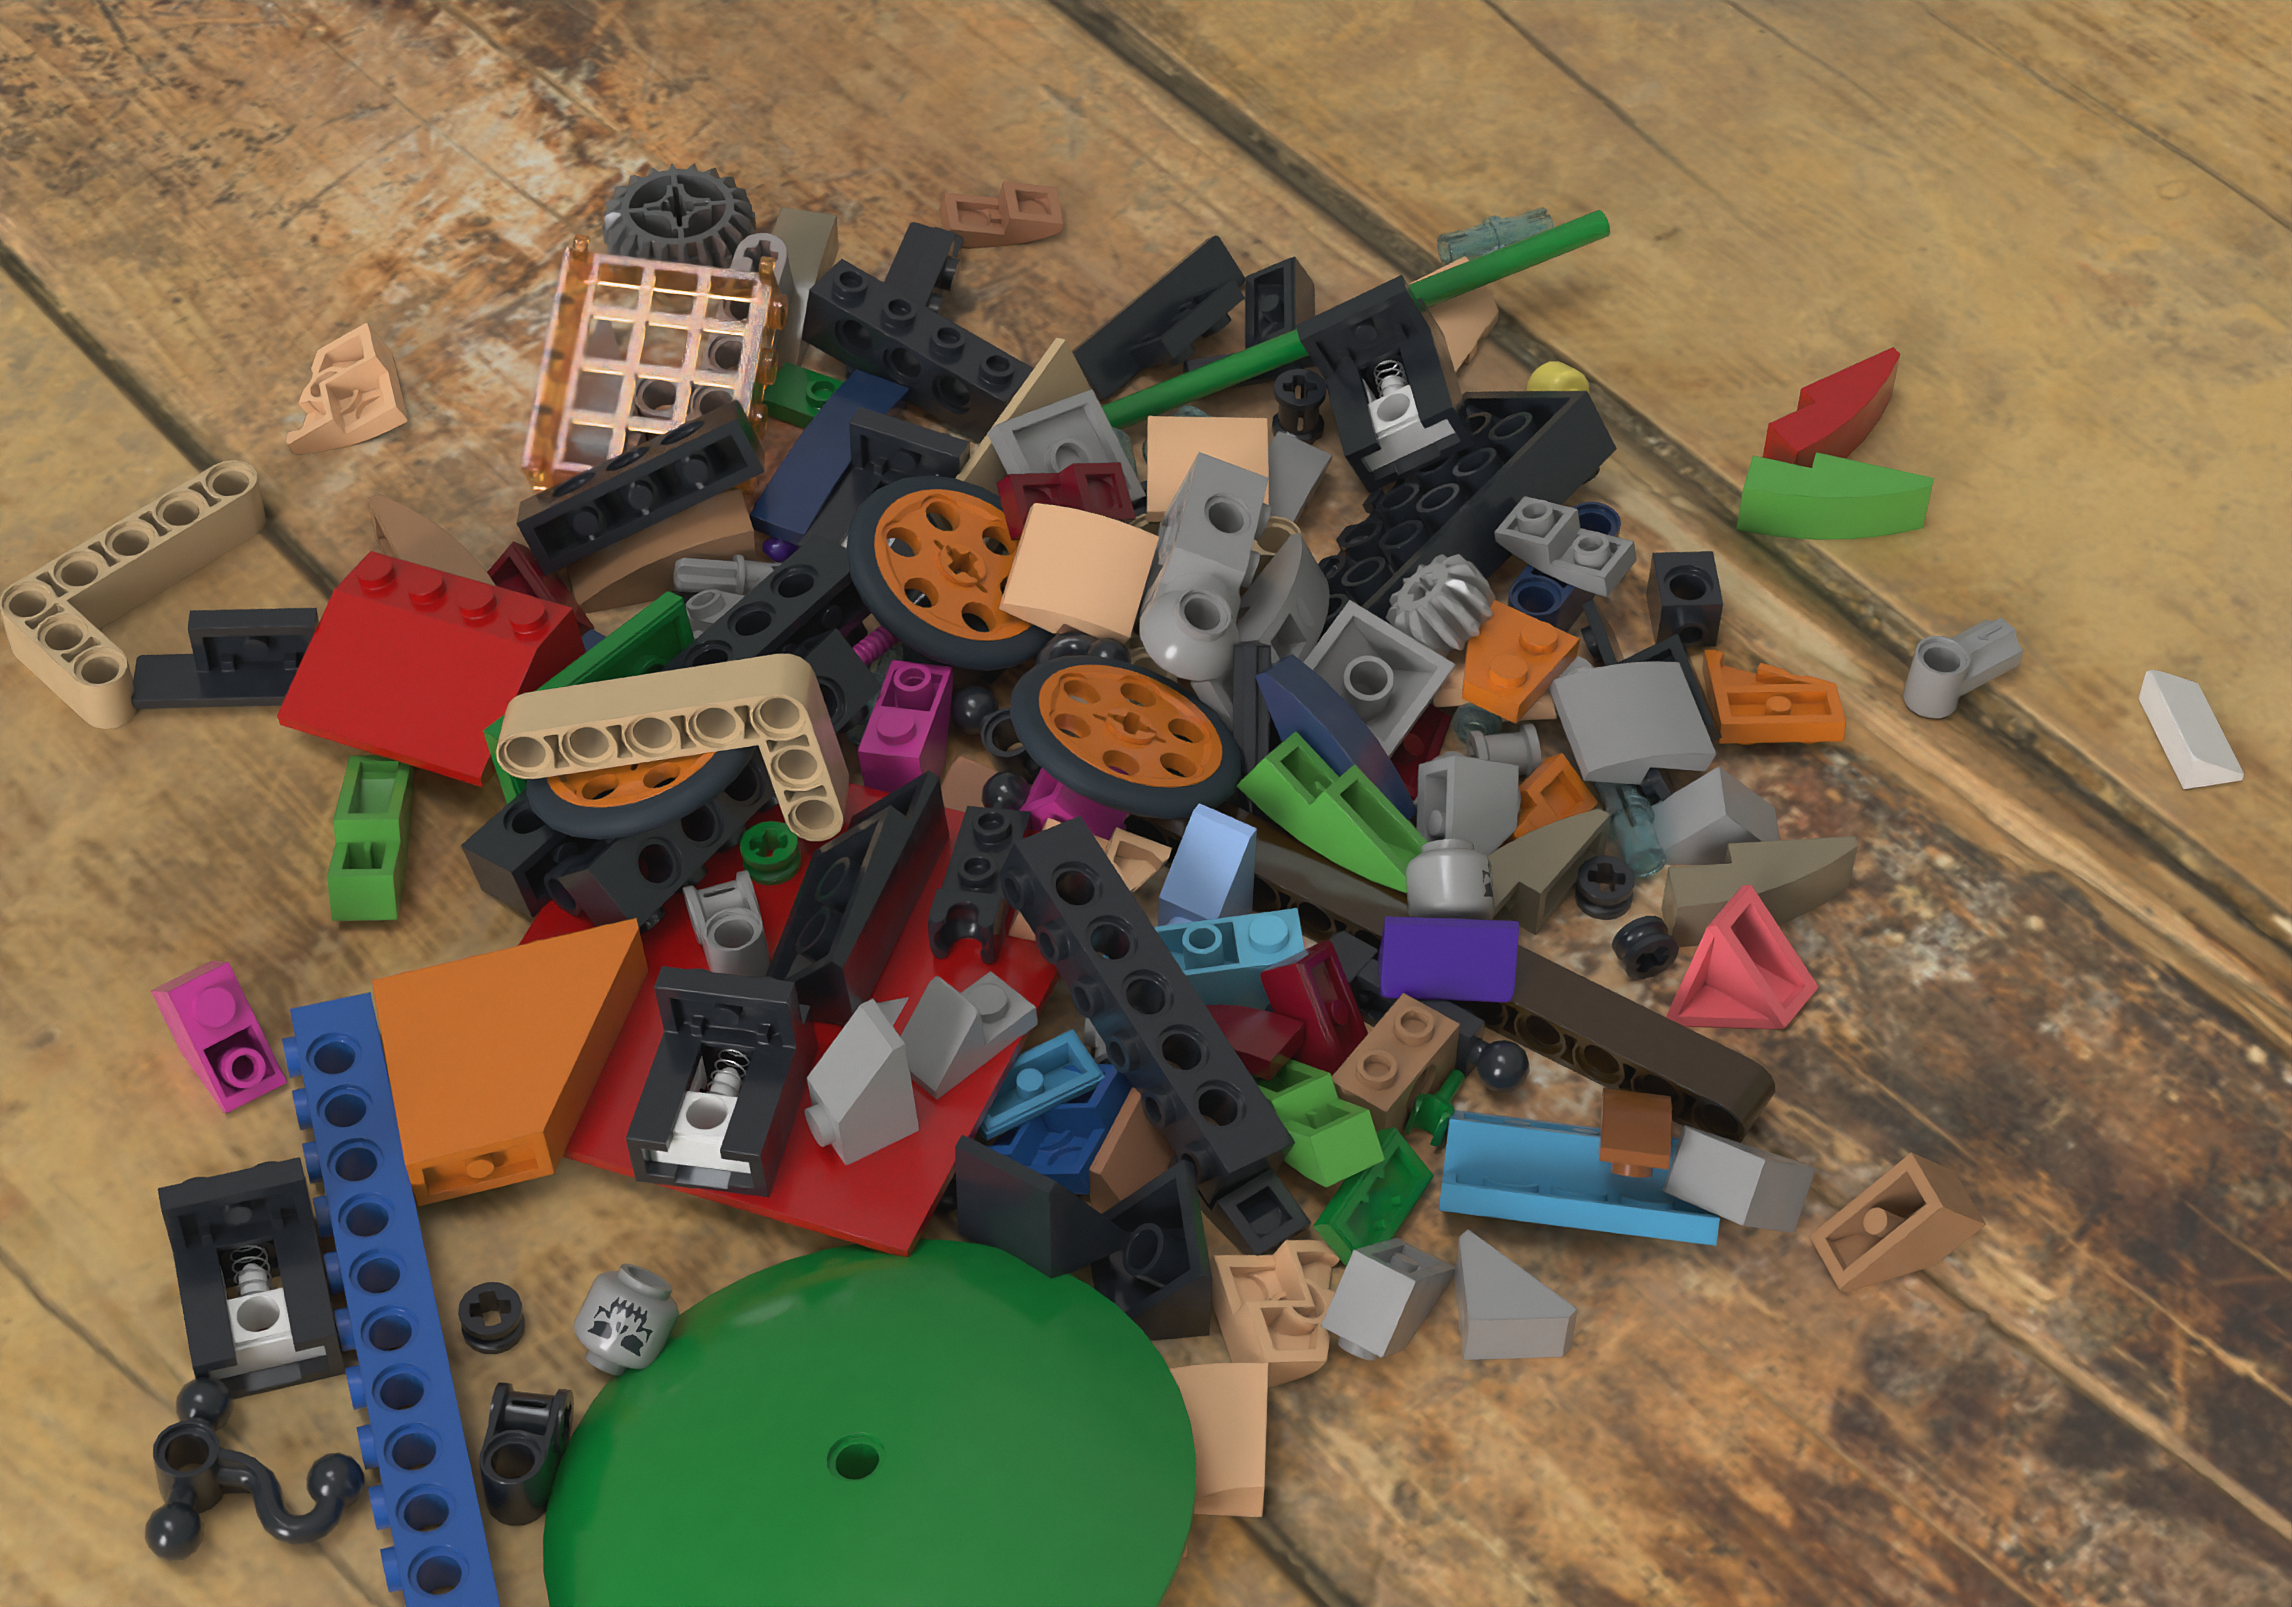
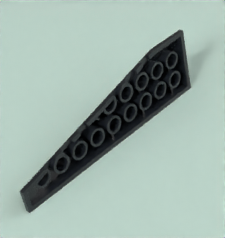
[1172,391,1617,774]

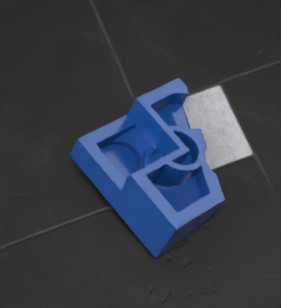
[986,1064,1133,1194]

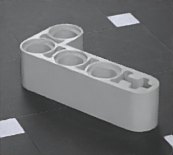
[633,233,793,440]

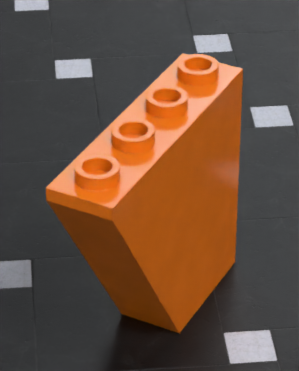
[372,918,648,1207]

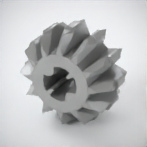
[1386,554,1496,658]

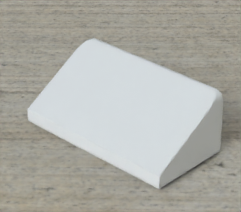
[2138,670,2244,789]

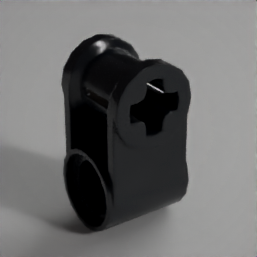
[479,1382,574,1526]

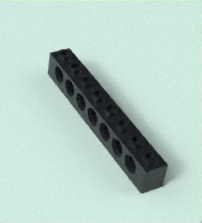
[461,534,871,918]

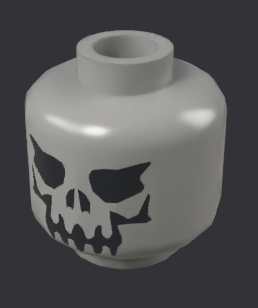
[1406,839,1495,920]
[574,1264,679,1376]

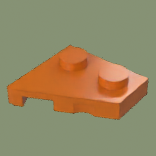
[1461,600,1580,724]
[1702,650,1846,745]

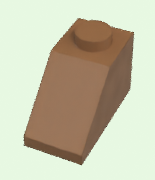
[1809,1152,1986,1293]

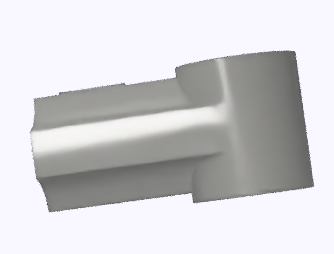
[1903,618,2023,718]

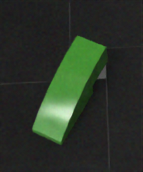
[1736,452,1934,540]
[1237,731,1429,893]
[327,755,414,921]
[1251,1059,1385,1187]

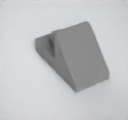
[900,971,1038,1100]

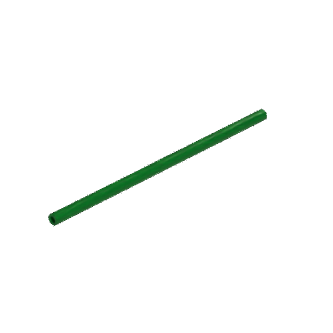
[1101,210,1610,433]

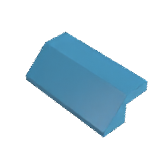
[1439,1110,1720,1246]

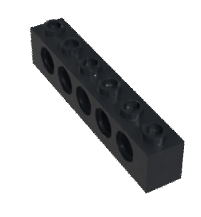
[557,628,882,935]
[998,816,1295,1204]

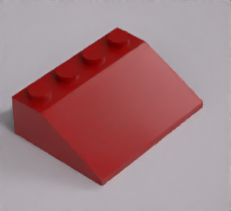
[277,551,586,787]

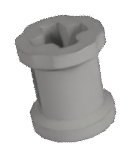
[1466,723,1542,779]

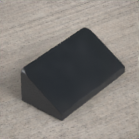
[1245,256,1315,349]

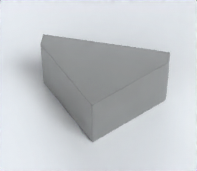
[1647,766,1780,865]
[1662,1125,1816,1233]
[1454,1229,1578,1360]

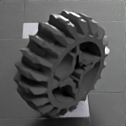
[602,163,756,293]

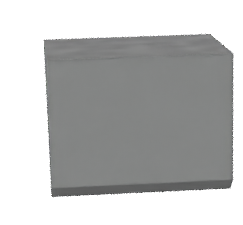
[1303,600,1456,758]

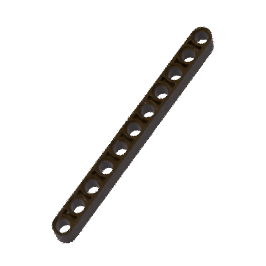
[1124,801,1776,1143]

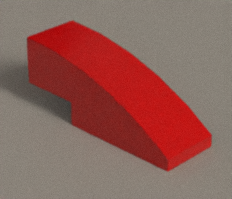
[1763,347,1900,468]

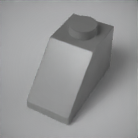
[1417,755,1521,857]
[804,999,919,1166]
[1321,1237,1455,1361]

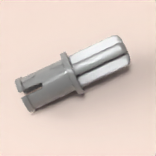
[673,554,782,596]

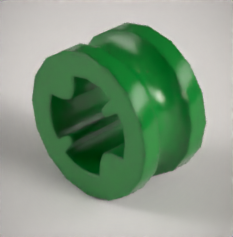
[740,821,801,886]

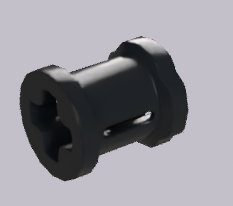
[1272,369,1327,445]

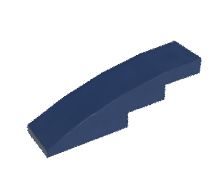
[749,369,910,546]

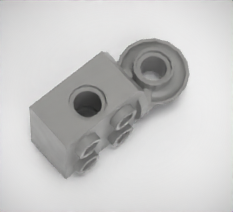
[1136,452,1271,681]

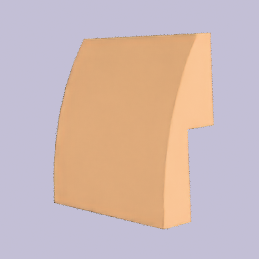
[1147,416,1269,524]
[999,503,1159,645]

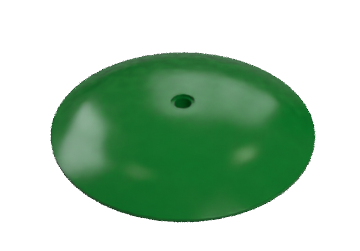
[543,1239,1197,1607]

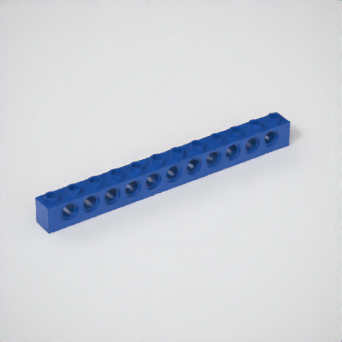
[282,992,500,1607]

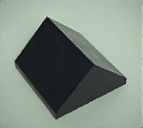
[955,1134,1131,1279]
[1090,1159,1212,1341]

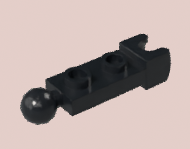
[928,771,1033,964]
[1330,931,1530,1093]

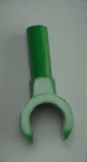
[1404,1070,1465,1146]

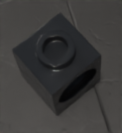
[1646,551,1723,648]

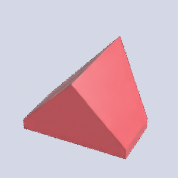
[1666,884,1819,1029]

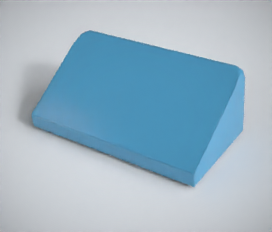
[977,1029,1105,1140]

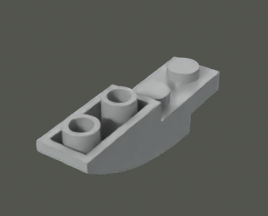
[1190,533,1330,732]

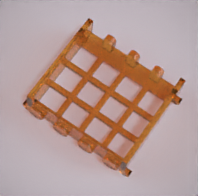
[521,234,788,498]

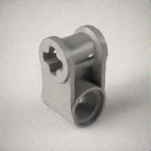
[683,870,771,977]

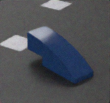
[1255,654,1417,820]

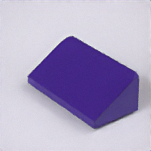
[1378,916,1519,1002]

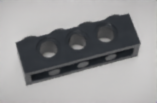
[801,259,1034,443]
[516,399,765,576]

